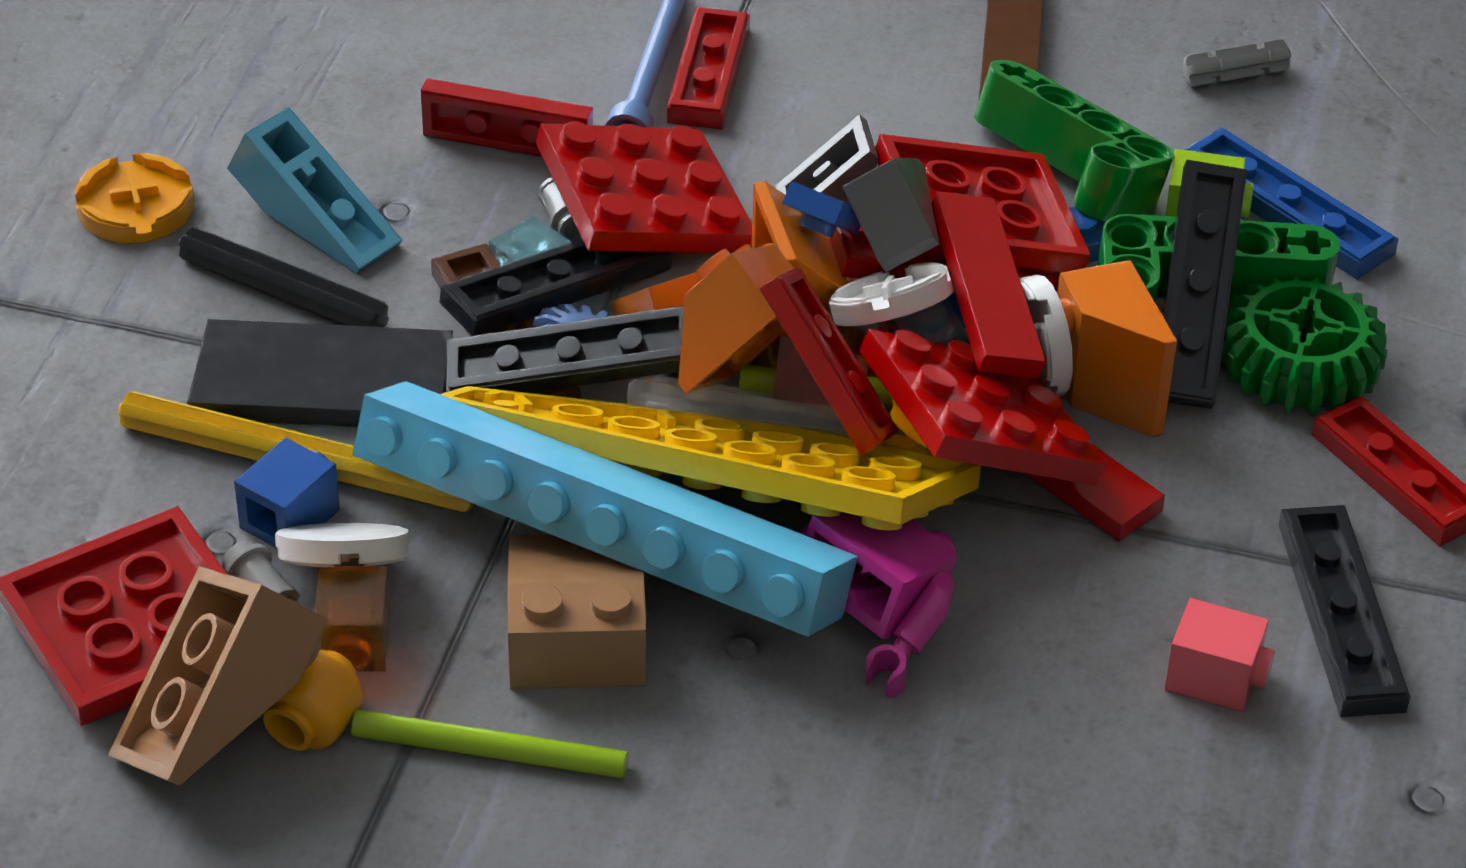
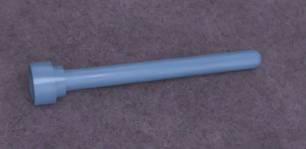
[605,0,686,127]

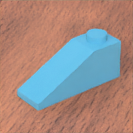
[227,107,402,274]

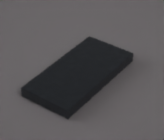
[187,319,454,426]

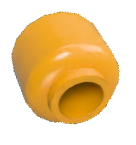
[263,649,364,751]

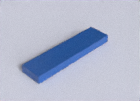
[1184,127,1399,279]

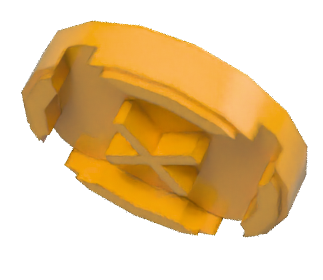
[75,153,194,244]

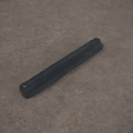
[178,226,389,327]

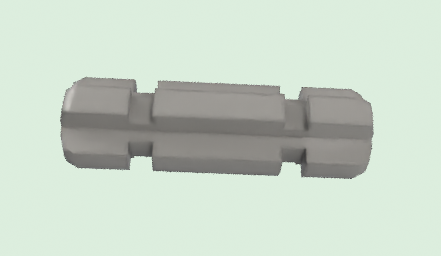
[1182,39,1291,87]

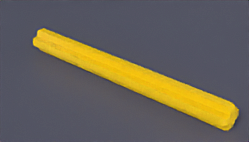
[118,391,474,513]

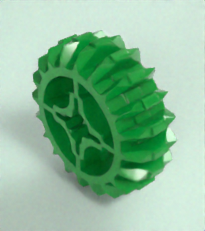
[1221,276,1388,416]

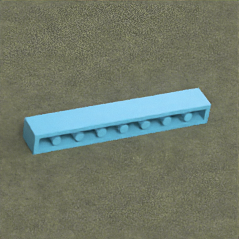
[352,381,858,637]

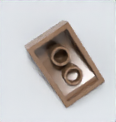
[508,534,646,689]
[108,566,328,786]

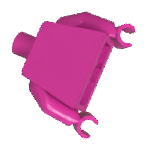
[798,512,957,698]

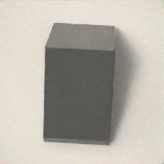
[775,115,878,205]
[842,158,940,272]

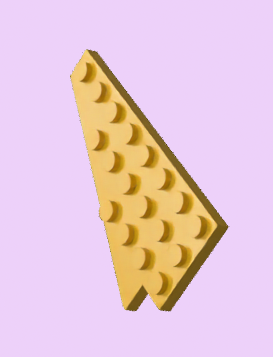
[440,386,981,530]

